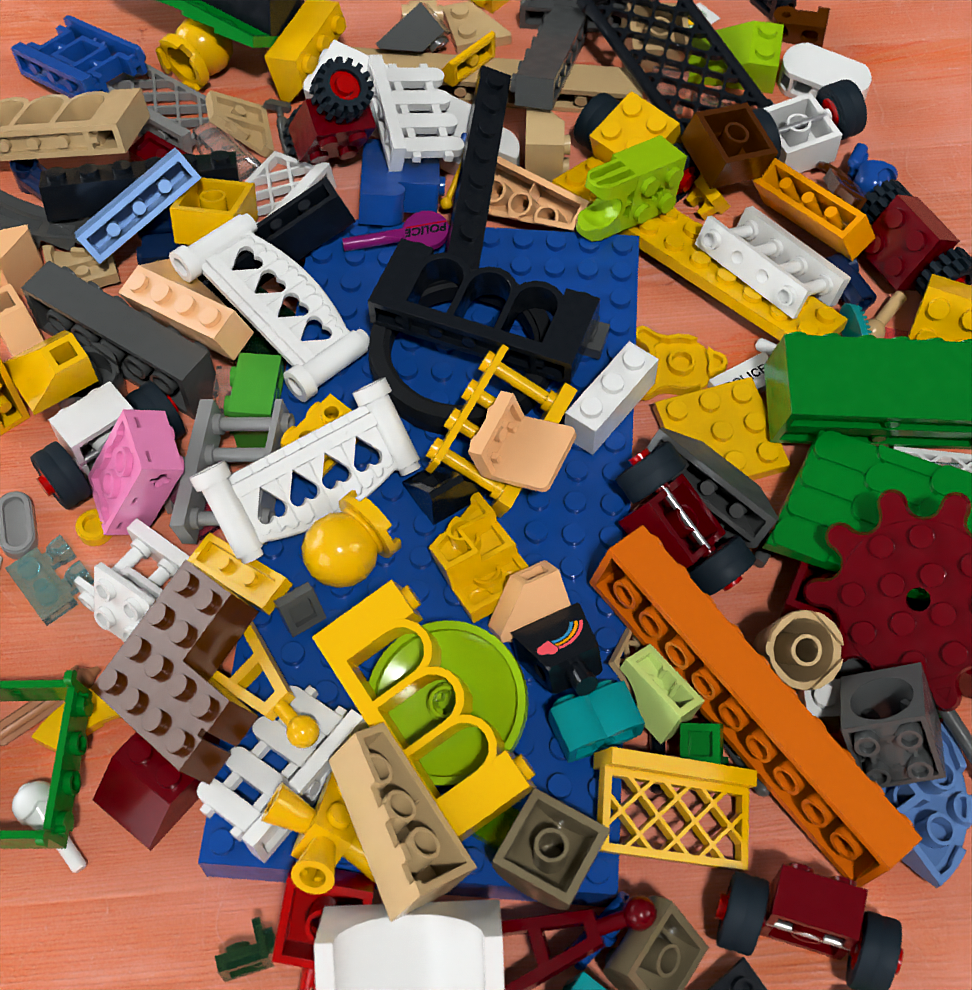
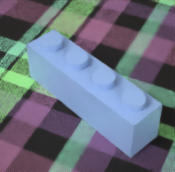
[74,148,201,264]

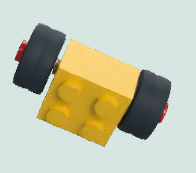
[574,91,700,203]

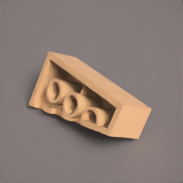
[453,156,591,232]
[118,259,254,360]

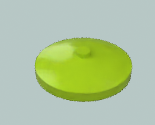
[368,620,529,787]

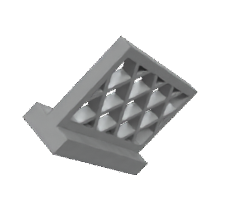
[107,63,218,154]

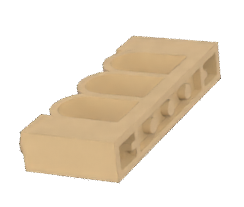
[0,88,150,161]

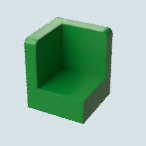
[680,723,728,765]

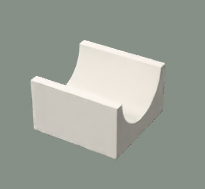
[314,899,504,990]

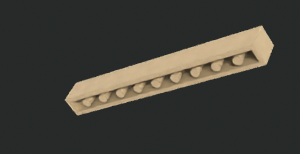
[351,47,645,113]

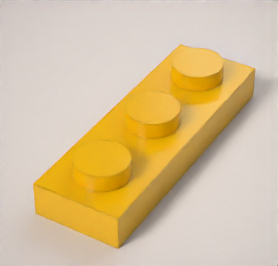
[188,532,293,615]

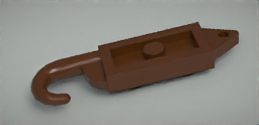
[817,161,868,210]

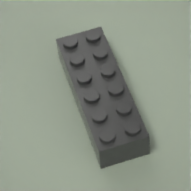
[21,261,220,420]

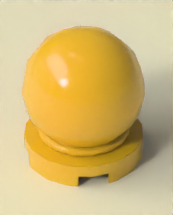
[156,18,233,91]
[301,490,401,588]

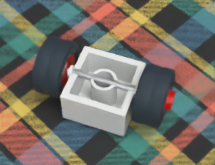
[753,79,867,173]
[30,381,185,510]

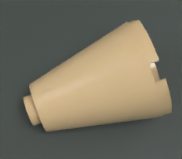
[753,610,844,690]

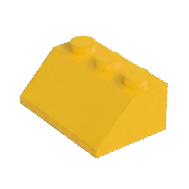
[264,0,347,103]

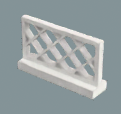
[245,151,337,224]

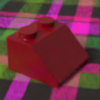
[93,732,202,851]

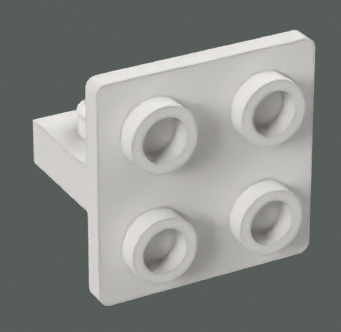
[94,562,163,642]

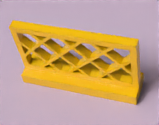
[593,747,757,871]

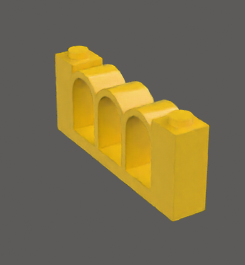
[312,579,537,842]

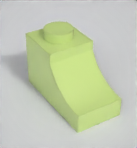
[619,644,705,744]

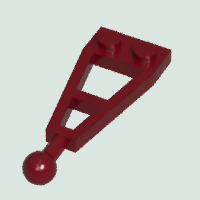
[501,895,657,990]

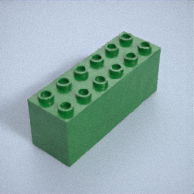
[764,332,972,450]

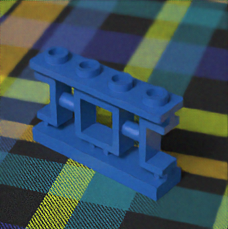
[10,15,148,98]

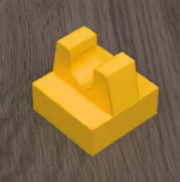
[686,175,731,220]

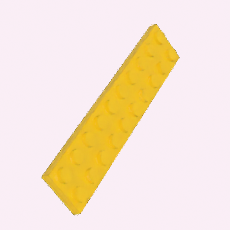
[552,156,848,341]

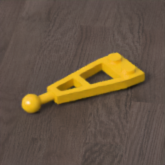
[212,621,320,748]

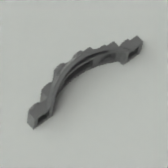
[0,190,92,251]

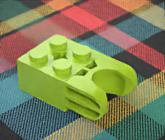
[576,135,687,241]

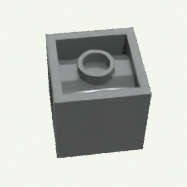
[840,662,946,788]

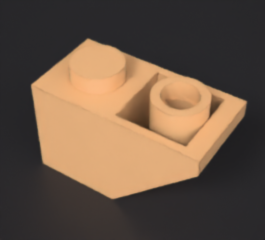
[0,283,44,357]
[488,560,571,643]

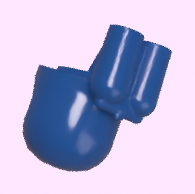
[847,143,898,195]

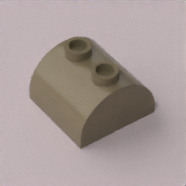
[492,787,611,910]
[603,895,709,990]

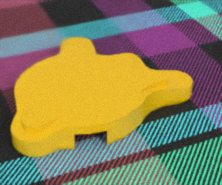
[636,326,728,401]

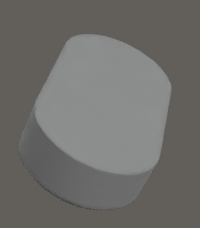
[0,491,39,559]

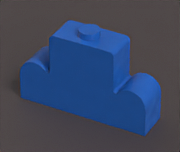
[358,139,445,226]

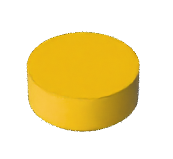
[75,509,113,546]

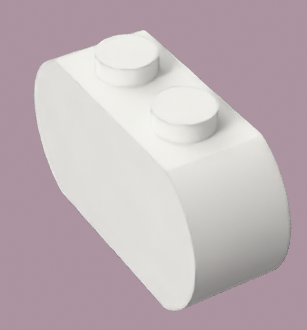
[778,43,872,100]

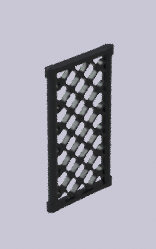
[576,0,774,144]

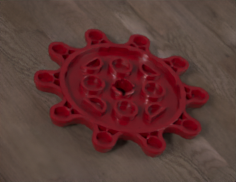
[803,489,972,712]

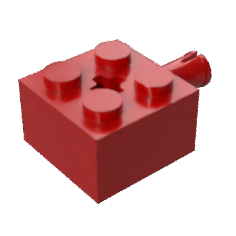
[271,861,375,990]

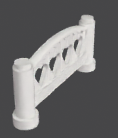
[169,213,370,402]
[189,377,421,564]

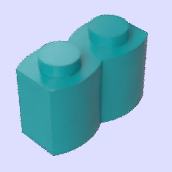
[548,680,645,763]

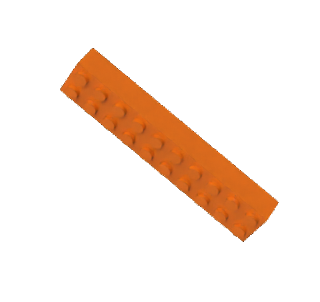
[589,525,923,887]

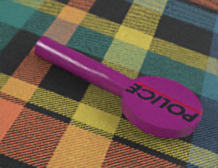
[342,211,449,251]

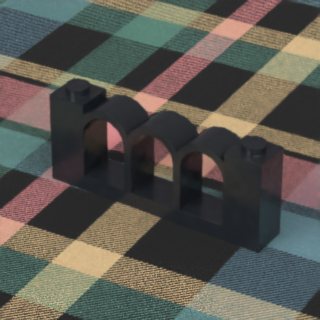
[368,238,600,385]

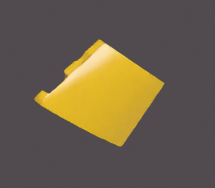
[429,492,529,623]

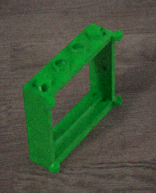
[0,670,94,849]

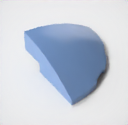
[882,721,972,888]

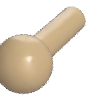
[866,291,907,338]

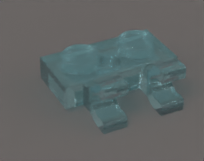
[5,535,94,626]

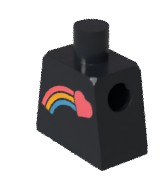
[511,602,603,696]

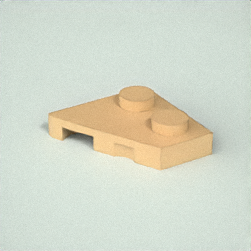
[443,1,511,55]
[205,90,274,158]
[42,245,120,287]

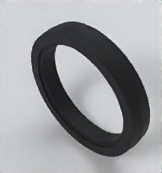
[369,269,551,437]

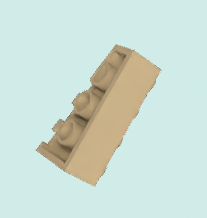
[328,722,477,922]

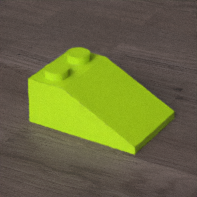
[684,21,784,94]

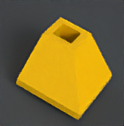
[3,330,98,415]

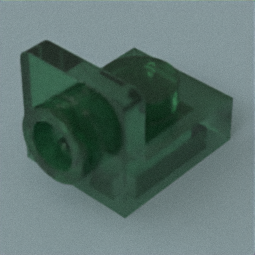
[215,917,276,982]

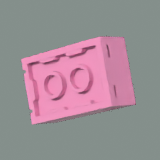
[87,409,185,535]

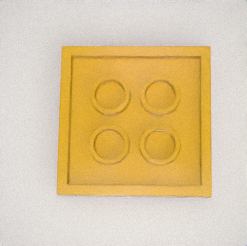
[653,377,791,480]

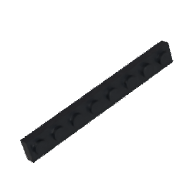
[445,65,511,269]

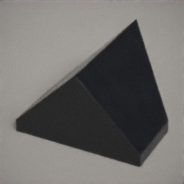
[403,466,490,525]

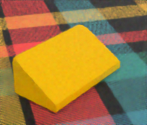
[442,31,495,87]

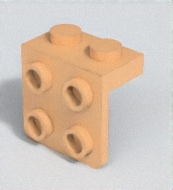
[468,391,577,492]

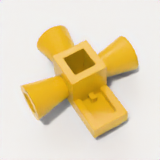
[261,771,375,894]

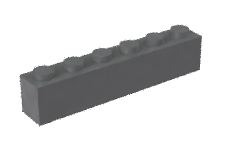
[510,4,589,110]

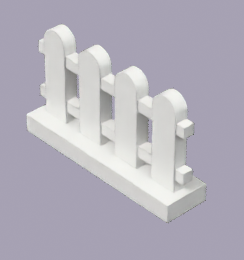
[367,55,465,172]
[197,685,368,863]

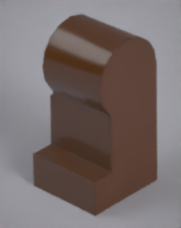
[772,6,830,48]

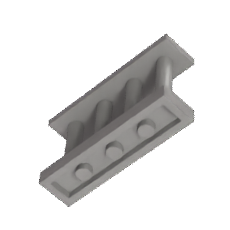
[169,399,295,545]

